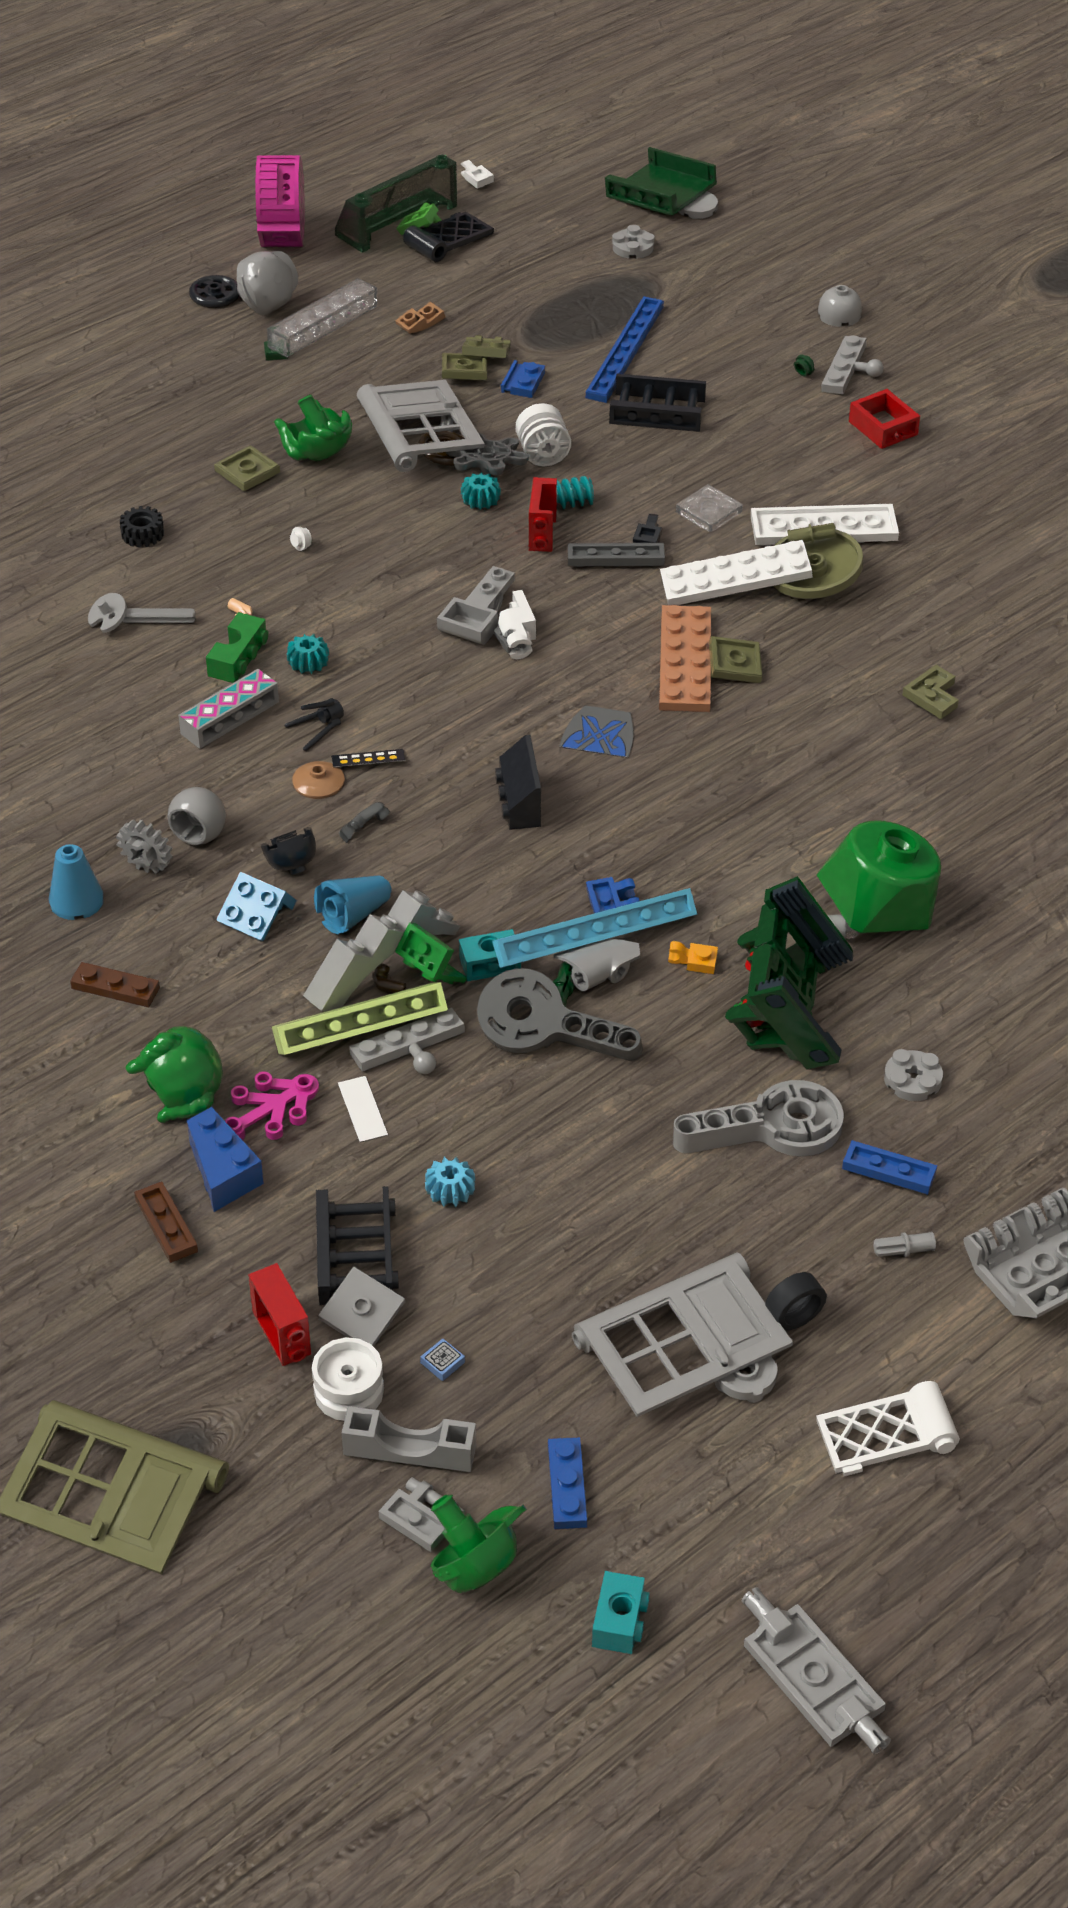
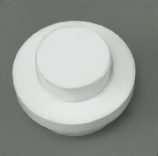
[290,527,312,551]

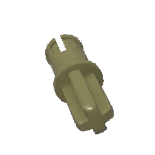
[787,523,836,543]

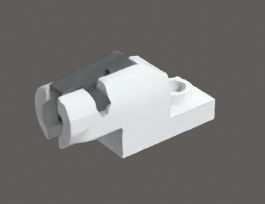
[494,590,536,660]

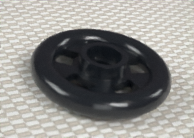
[189,275,240,308]

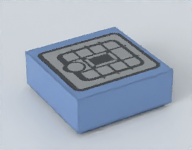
[420,1339,465,1381]

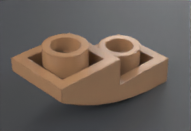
[395,302,446,333]

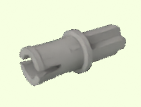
[873,1231,936,1257]

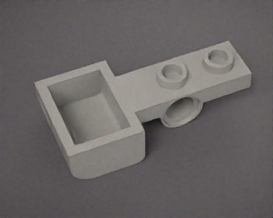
[437,566,515,645]

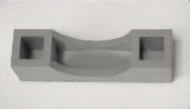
[342,1406,476,1472]

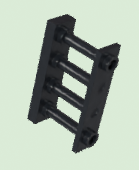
[609,374,706,432]
[316,1186,399,1305]

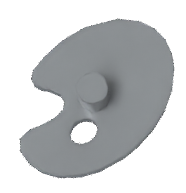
[88,593,127,633]

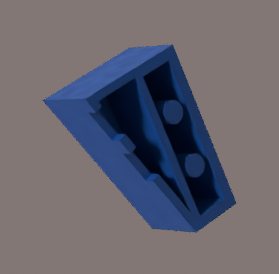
[187,1107,264,1212]

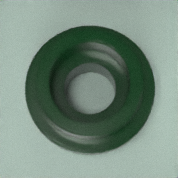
[794,355,815,376]

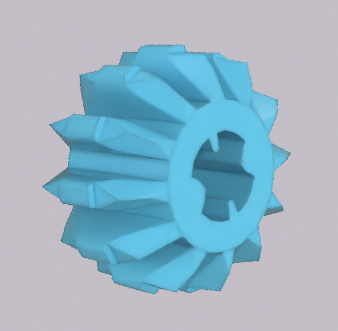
[425,1156,475,1207]

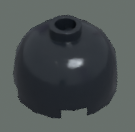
[261,827,316,875]

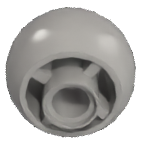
[167,787,226,845]

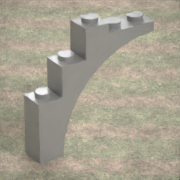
[303,890,461,1012]

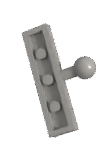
[821,335,884,394]
[349,1008,465,1074]

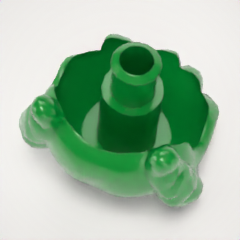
[274,394,352,461]
[126,1026,223,1123]

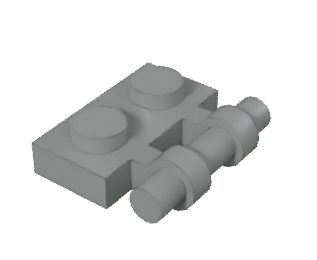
[379,1477,465,1552]

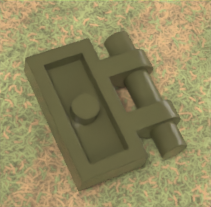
[462,335,511,358]

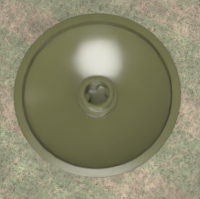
[773,530,864,599]

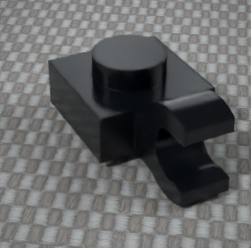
[633,513,662,543]

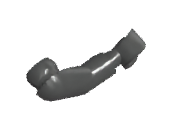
[339,802,390,843]

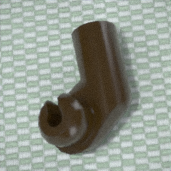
[372,963,406,994]

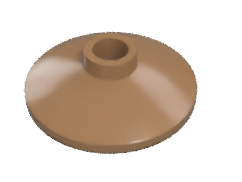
[292,761,345,799]

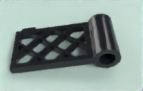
[403,211,494,262]

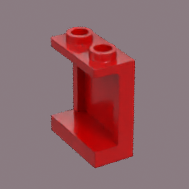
[529,477,557,552]

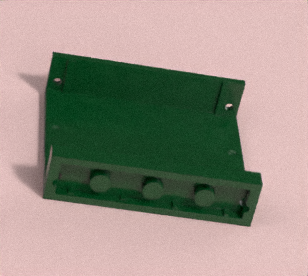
[605,147,717,216]

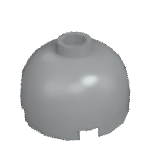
[818,285,862,327]

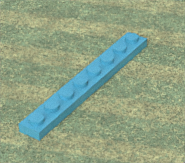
[492,888,697,968]

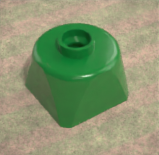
[817,820,941,933]

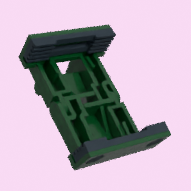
[725,876,853,1070]

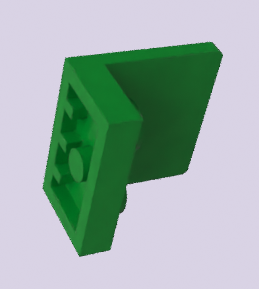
[395,922,467,984]

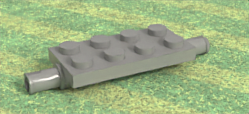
[742,1587,891,1754]

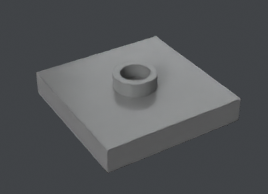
[318,1267,405,1347]

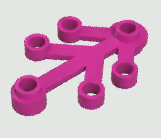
[225,1072,319,1140]

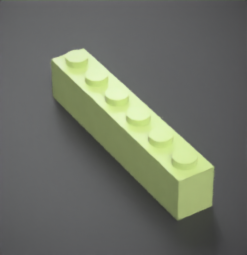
[272,982,448,1055]

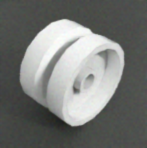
[312,1337,384,1421]

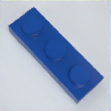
[842,1140,937,1194]
[548,1437,587,1529]

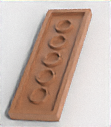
[659,605,711,712]

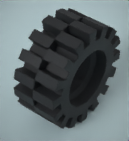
[120,506,164,548]

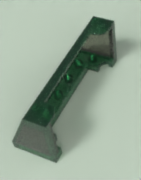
[335,154,457,253]

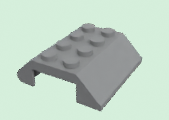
[964,1188,1068,1318]

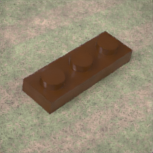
[70,962,160,1008]
[134,1181,198,1263]

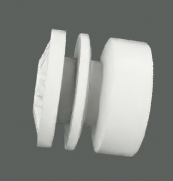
[516,403,571,467]

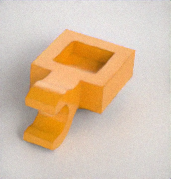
[668,941,718,974]

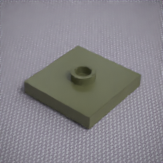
[442,353,487,380]
[214,445,280,492]
[709,636,763,683]

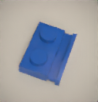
[501,360,545,398]

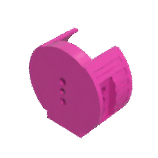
[255,155,305,247]

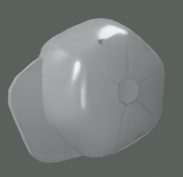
[237,251,298,315]

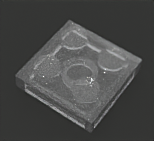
[676,484,743,533]

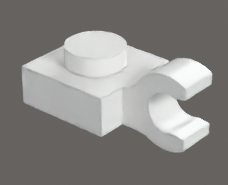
[461,160,494,189]

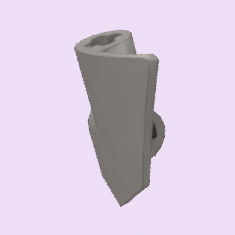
[553,939,640,991]

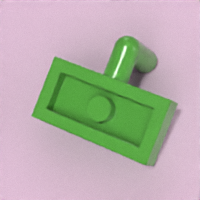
[396,203,442,235]

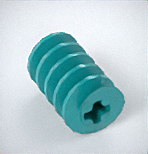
[557,476,594,509]

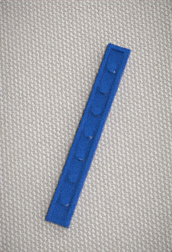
[585,296,664,403]

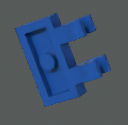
[586,877,640,913]

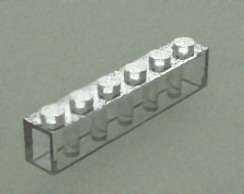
[267,278,377,357]

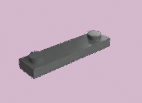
[568,543,665,567]

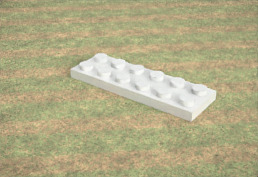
[751,504,899,546]
[660,540,813,606]

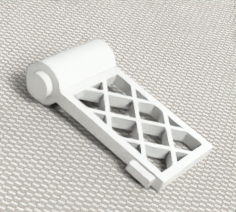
[816,1381,960,1476]

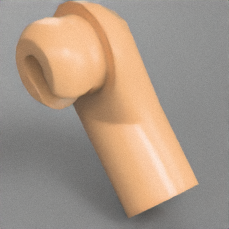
[228,598,252,616]

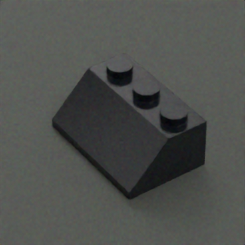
[495,735,541,830]

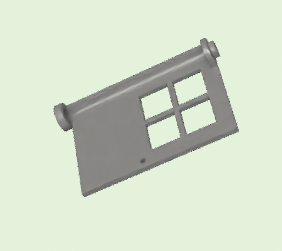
[357,380,485,472]
[572,1252,793,1417]

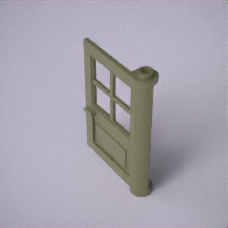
[0,1400,229,1575]

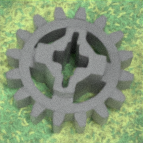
[116,819,173,873]

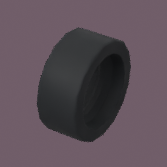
[765,1272,827,1331]

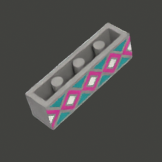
[178,669,279,749]

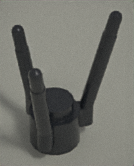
[285,698,344,751]

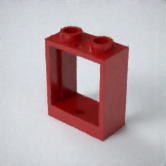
[849,389,920,449]
[248,1263,311,1366]

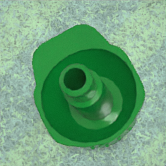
[430,1495,527,1593]

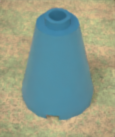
[49,844,103,920]
[314,875,392,934]

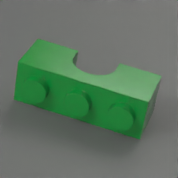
[206,612,269,683]

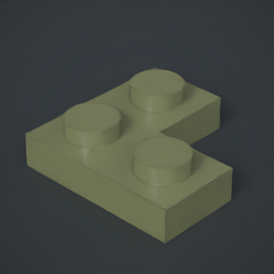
[902,665,959,719]

